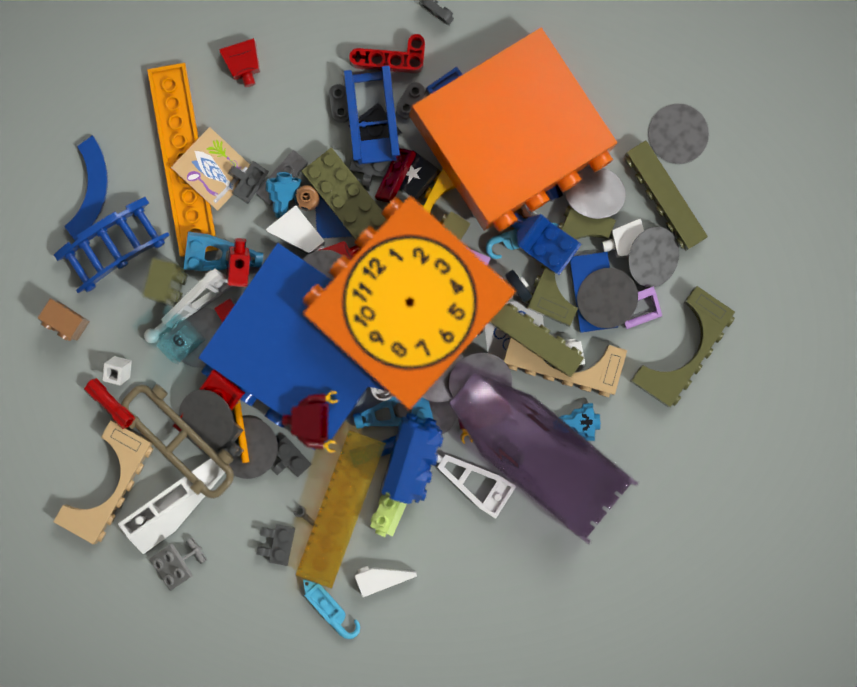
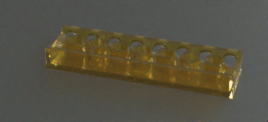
[296,430,386,589]

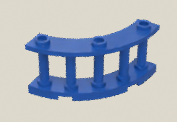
[54,197,170,293]

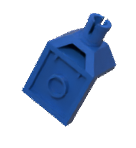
[510,213,582,275]

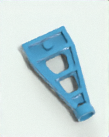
[184,232,263,271]
[353,396,433,429]

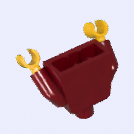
[282,391,338,452]

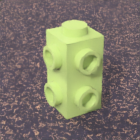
[370,492,407,537]

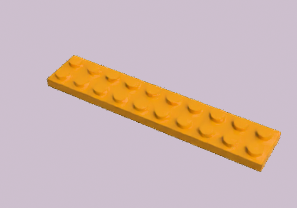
[147,63,219,257]

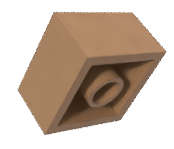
[38,298,90,341]

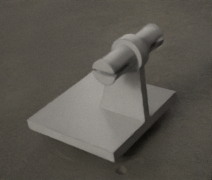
[150,537,207,591]

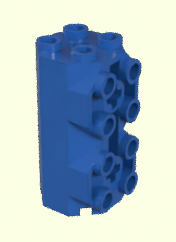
[381,413,443,504]

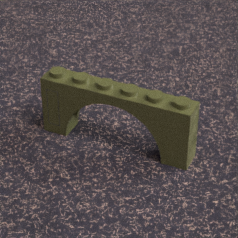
[526,205,616,327]
[630,286,735,407]

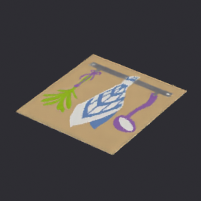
[171,127,250,211]

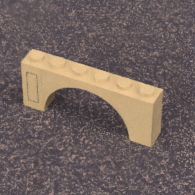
[504,337,627,398]
[53,420,154,545]

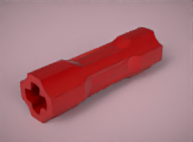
[84,378,135,429]

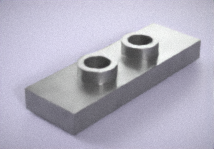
[256,150,308,205]

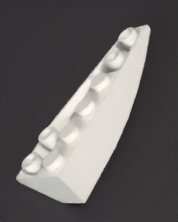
[118,459,225,554]

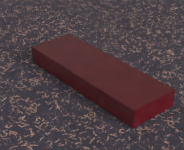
[375,148,416,203]

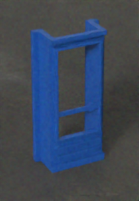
[344,66,400,165]

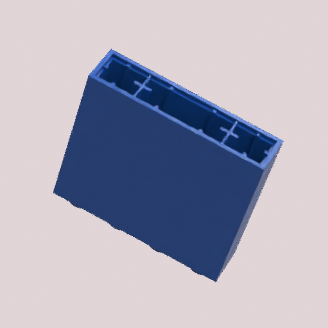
[198,243,374,450]

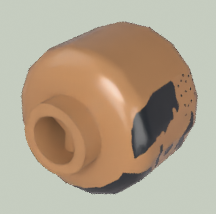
[294,185,320,211]

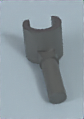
[293,506,318,528]

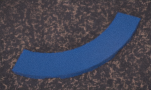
[64,135,108,241]

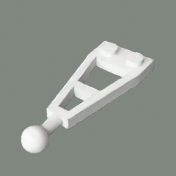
[144,269,232,343]
[436,453,516,519]

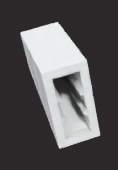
[266,206,326,254]

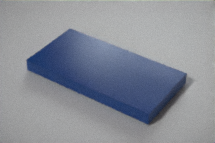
[570,252,618,333]

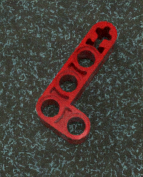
[349,34,425,73]

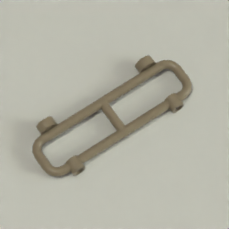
[121,384,234,498]

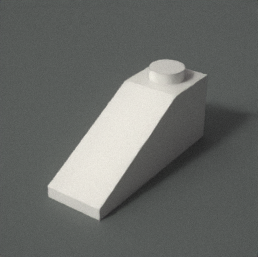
[355,566,417,597]

